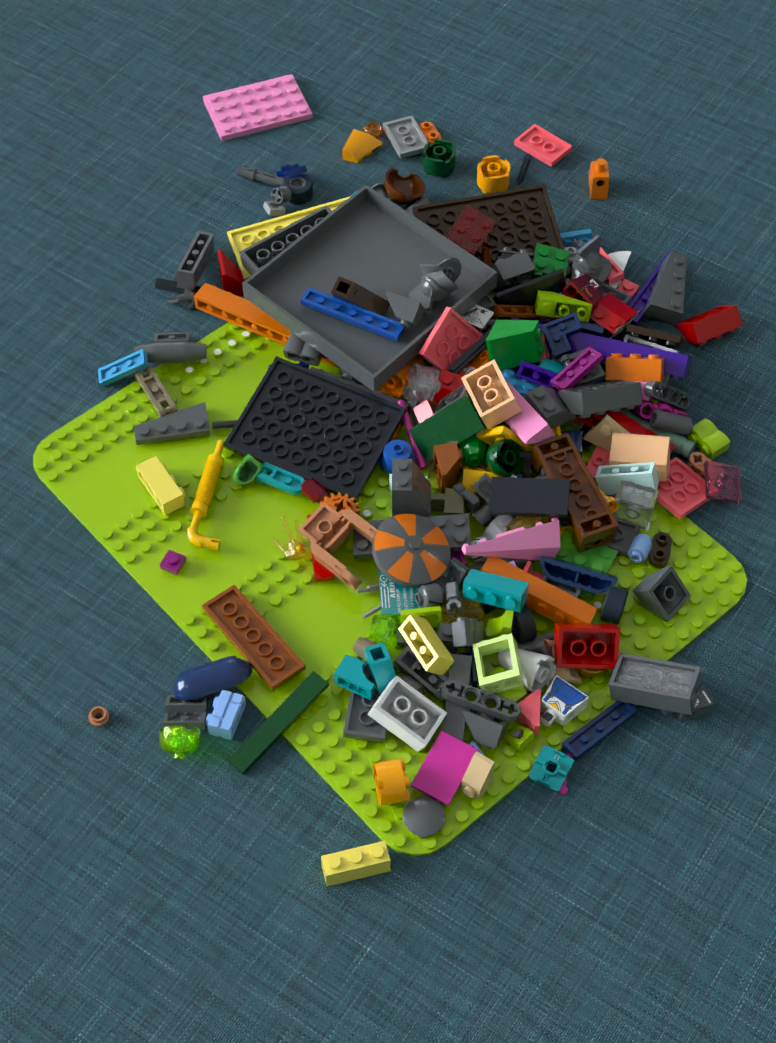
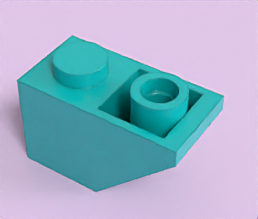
[364,642,396,694]

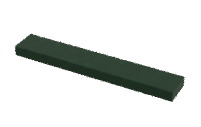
[228,671,329,775]

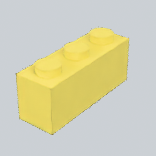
[136,456,186,515]
[398,614,455,675]
[321,841,391,887]

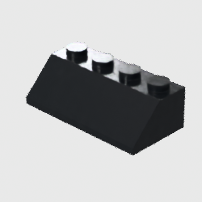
[493,269,566,320]

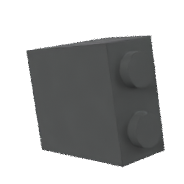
[392,459,431,517]

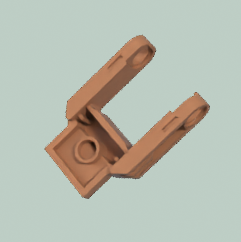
[298,502,377,590]

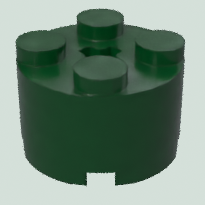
[423,139,456,178]

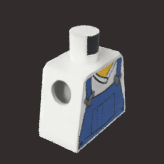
[540,675,589,727]

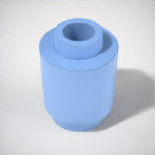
[628,534,652,563]

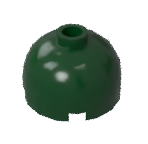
[486,439,524,477]

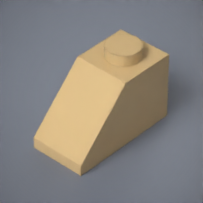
[461,751,495,800]

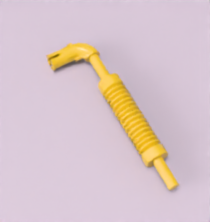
[187,440,224,551]

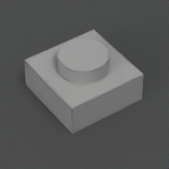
[263,201,286,217]

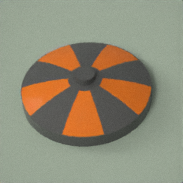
[372,513,451,588]

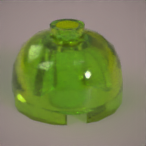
[159,726,201,760]

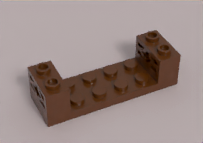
[530,433,619,553]

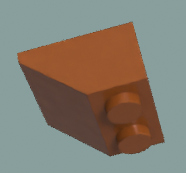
[433,442,463,494]

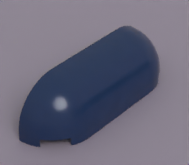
[540,556,618,593]
[173,656,253,701]

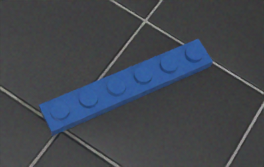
[300,287,405,342]

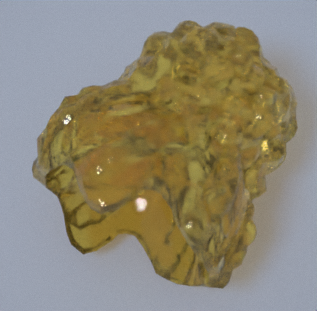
[441,591,484,624]

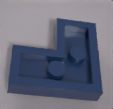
[542,312,583,359]

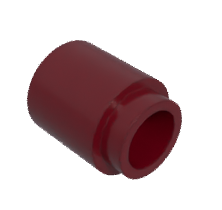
[300,477,329,505]

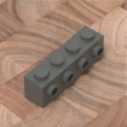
[175,231,214,291]

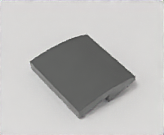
[163,695,208,730]

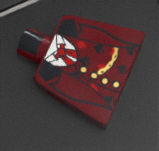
[562,274,604,308]

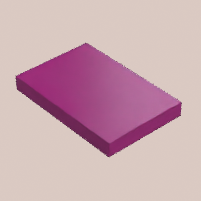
[411,731,479,807]

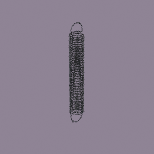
[516,153,532,185]

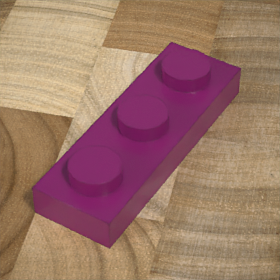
[551,347,603,390]

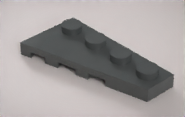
[134,402,210,445]

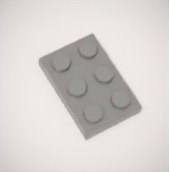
[383,116,428,159]

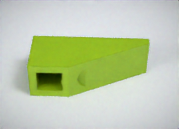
[534,290,592,322]

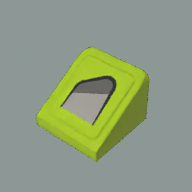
[504,724,534,752]

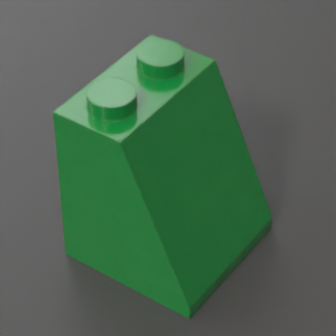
[486,320,545,370]

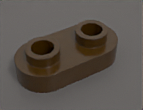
[649,532,672,568]

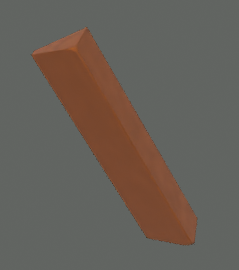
[492,305,559,319]

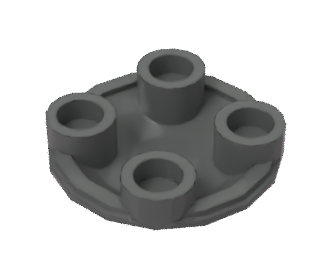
[403,796,446,839]

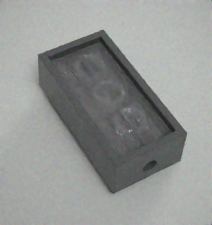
[608,653,703,715]

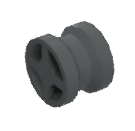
[271,186,292,204]

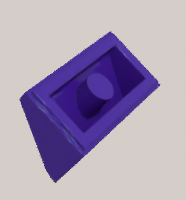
[516,360,557,388]

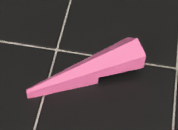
[462,517,560,560]

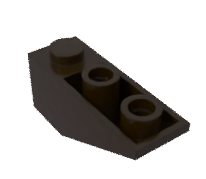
[331,276,390,316]

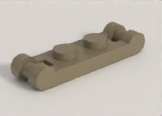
[134,366,178,418]

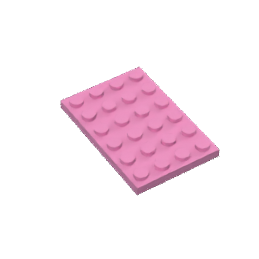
[203,74,312,141]

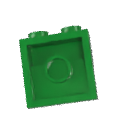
[532,243,570,279]

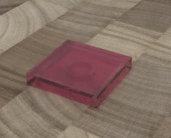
[704,461,742,503]

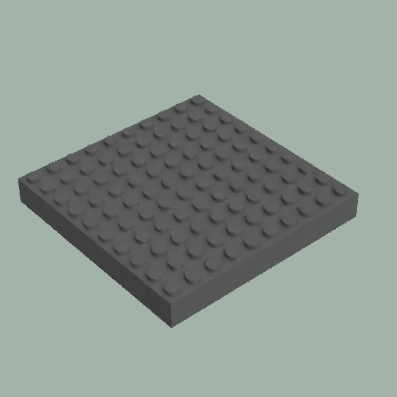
[242,185,497,392]

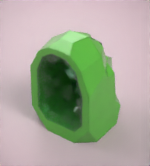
[233,454,264,484]

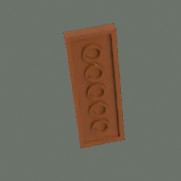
[202,585,306,691]

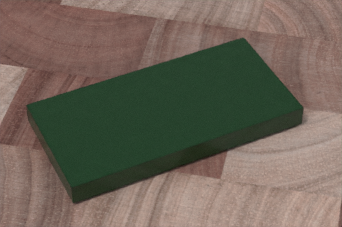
[409,394,487,463]

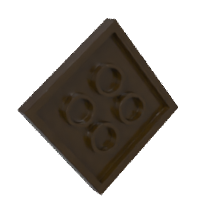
[626,324,683,346]

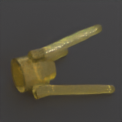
[272,516,307,560]

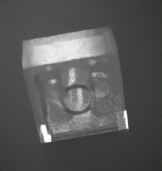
[613,480,659,530]

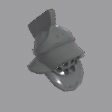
[570,235,612,283]
[408,257,462,311]

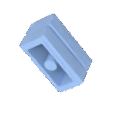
[205,690,246,740]

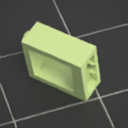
[473,633,525,694]

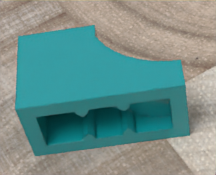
[334,654,375,701]

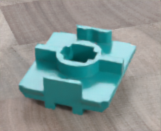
[528,746,574,792]

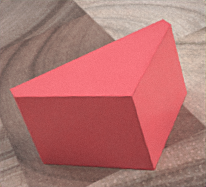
[517,689,541,736]

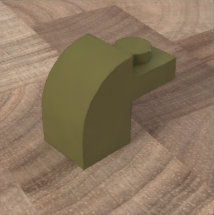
[431,487,464,515]

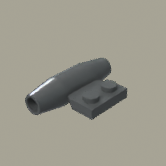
[133,332,207,364]

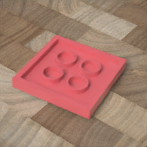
[419,307,483,376]
[648,457,718,520]

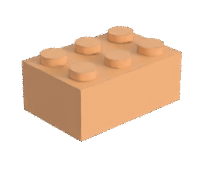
[461,360,522,430]

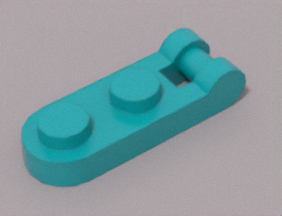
[254,462,305,495]

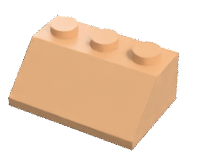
[609,433,670,481]

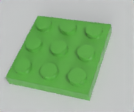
[540,528,618,599]

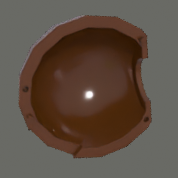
[384,168,426,204]

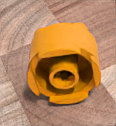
[477,155,510,194]
[373,758,410,805]

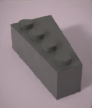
[642,251,687,324]

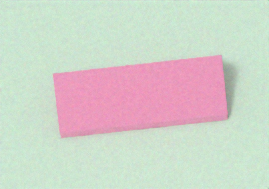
[505,380,556,444]

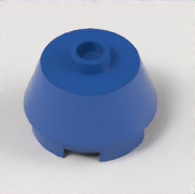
[379,440,416,474]

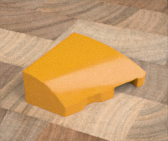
[342,129,383,163]

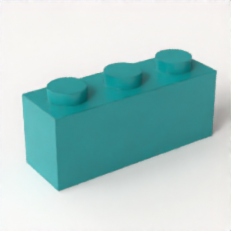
[462,569,529,612]

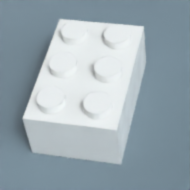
[367,676,447,752]

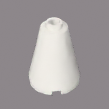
[498,649,556,693]

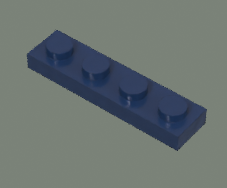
[562,701,637,761]

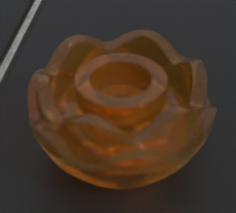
[363,122,383,139]

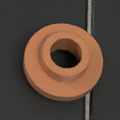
[88,706,109,727]

